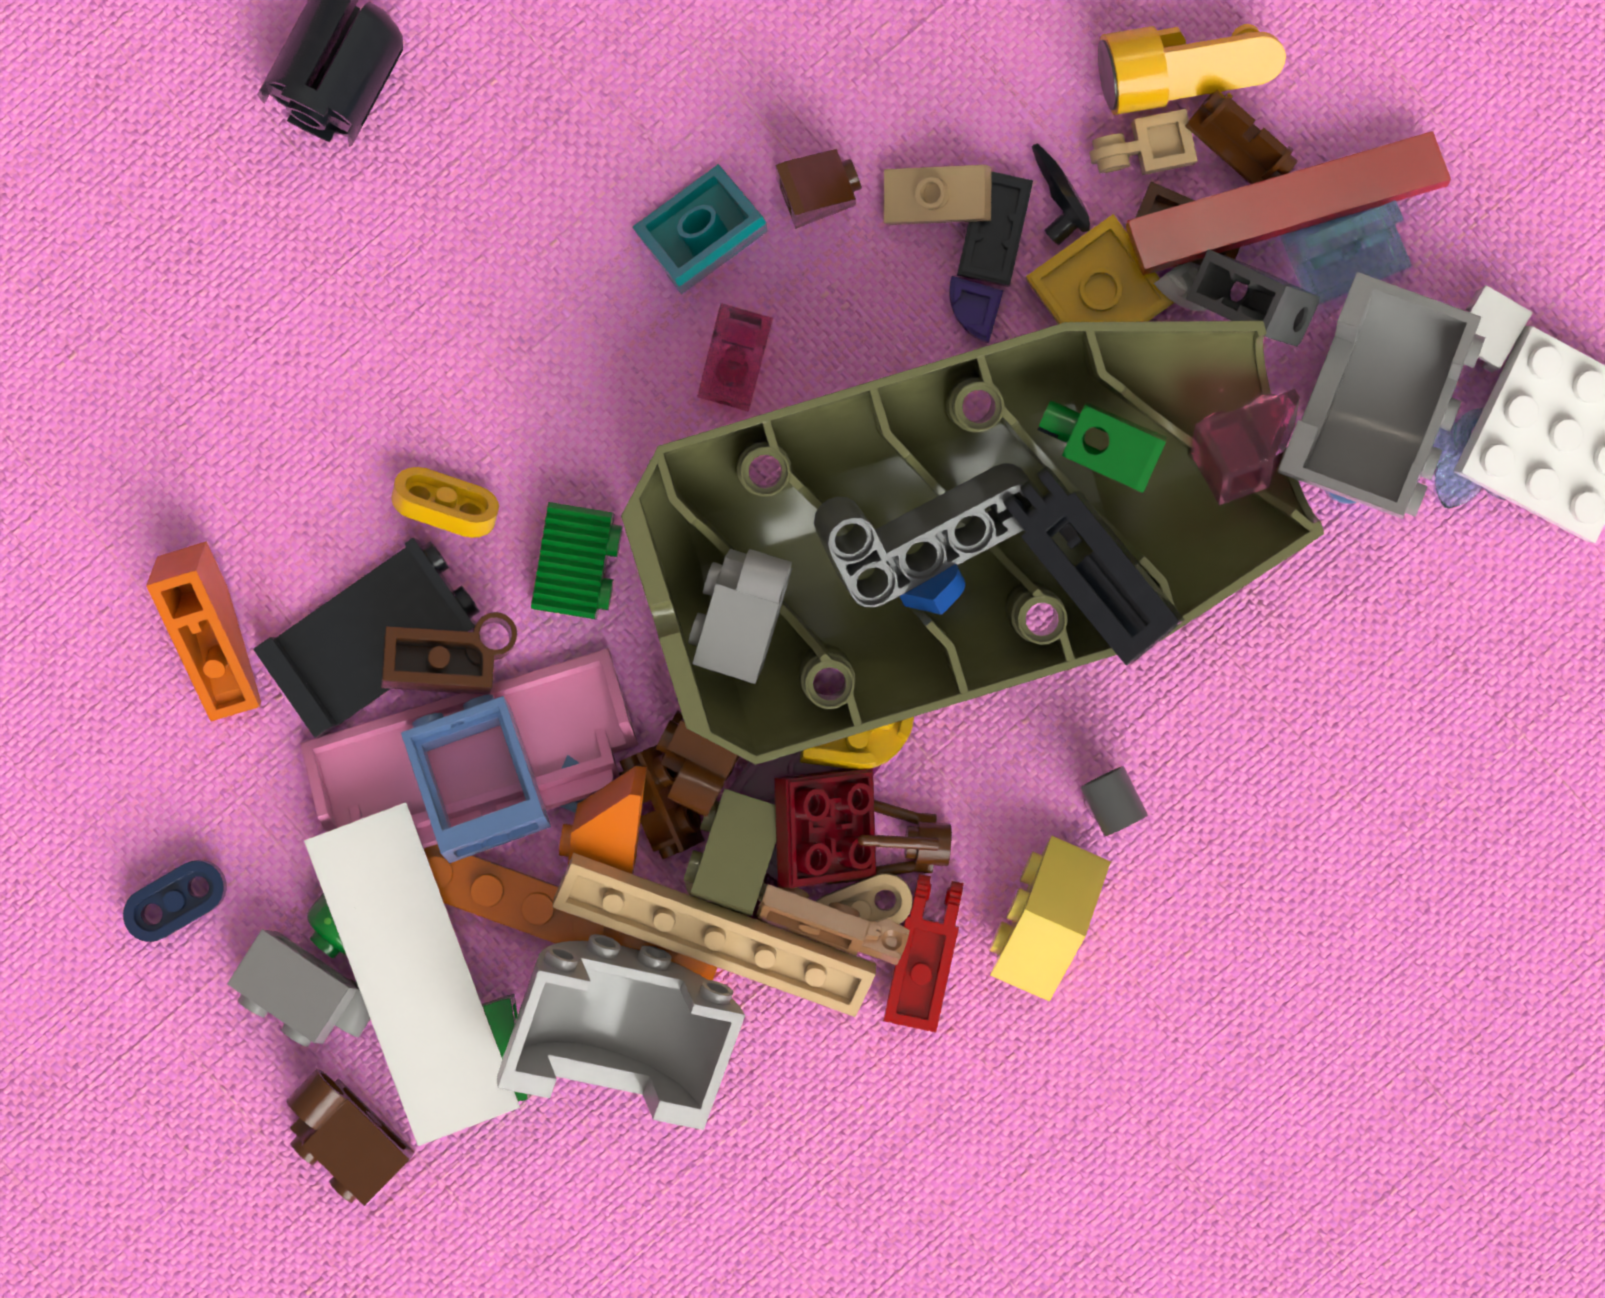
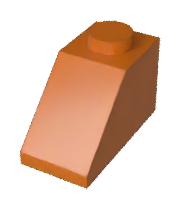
[559,766,647,874]

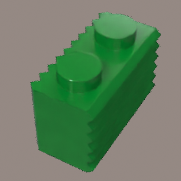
[531,502,623,620]

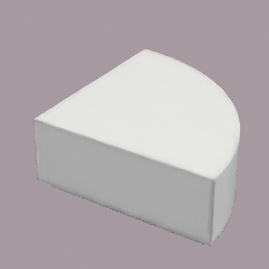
[1154,262,1208,311]

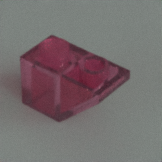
[1191,389,1300,505]

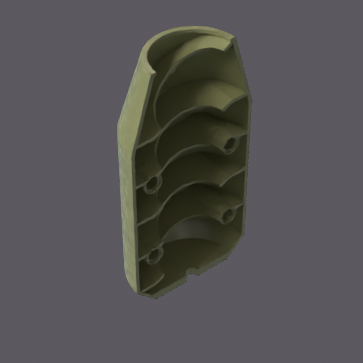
[621,321,1324,765]

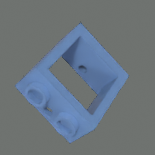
[401,695,551,863]

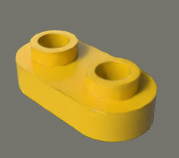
[391,467,499,538]

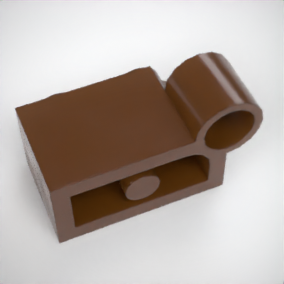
[381,612,517,695]
[656,710,740,817]
[286,1069,415,1206]

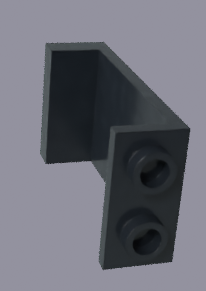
[253,538,480,738]

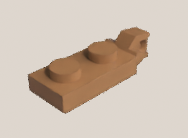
[756,884,910,965]

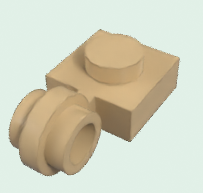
[1089,109,1198,175]

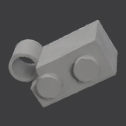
[688,549,793,684]
[227,929,370,1047]

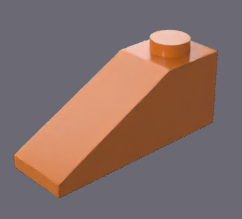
[146,541,261,722]

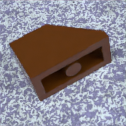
[776,149,862,229]

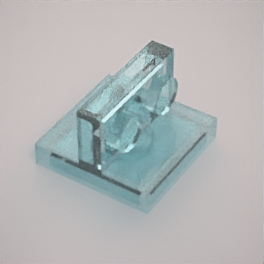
[1280,200,1412,306]

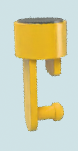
[1098,24,1286,115]

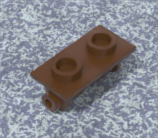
[1185,89,1298,184]
[619,745,705,860]

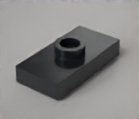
[957,171,1033,287]

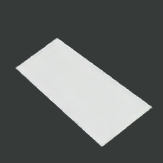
[304,802,520,1146]

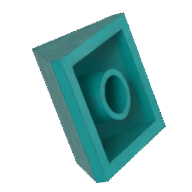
[632,164,768,295]

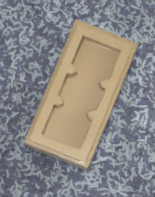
[884,165,992,225]

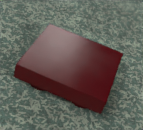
[775,768,876,888]

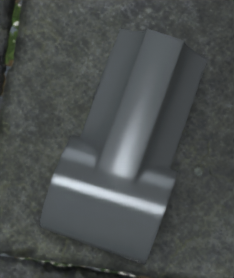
[1080,766,1148,837]

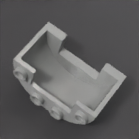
[1278,272,1486,519]
[497,934,745,1130]

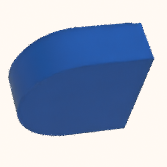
[899,564,966,615]

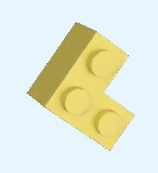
[989,836,1111,1001]

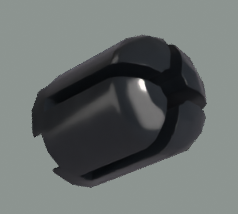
[257,0,403,147]

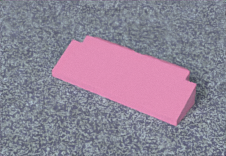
[300,648,638,848]

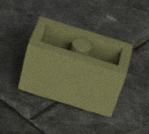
[683,788,777,916]

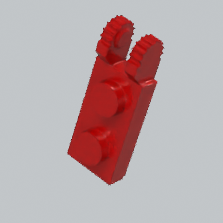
[883,874,964,1033]

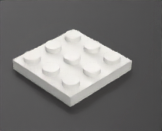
[1453,326,1605,543]

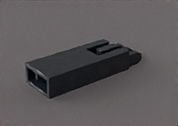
[1004,466,1185,666]

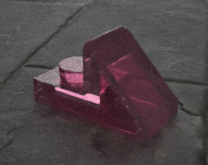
[697,303,773,412]

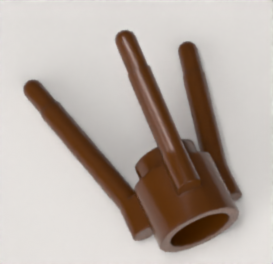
[825,799,952,885]

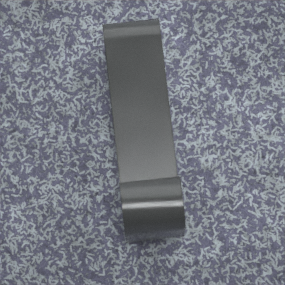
[814,463,1033,607]

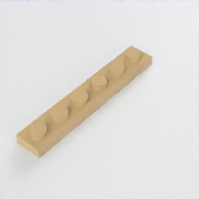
[553,853,876,1017]

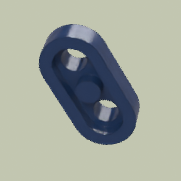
[123,860,227,942]

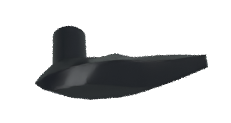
[1032,143,1090,246]

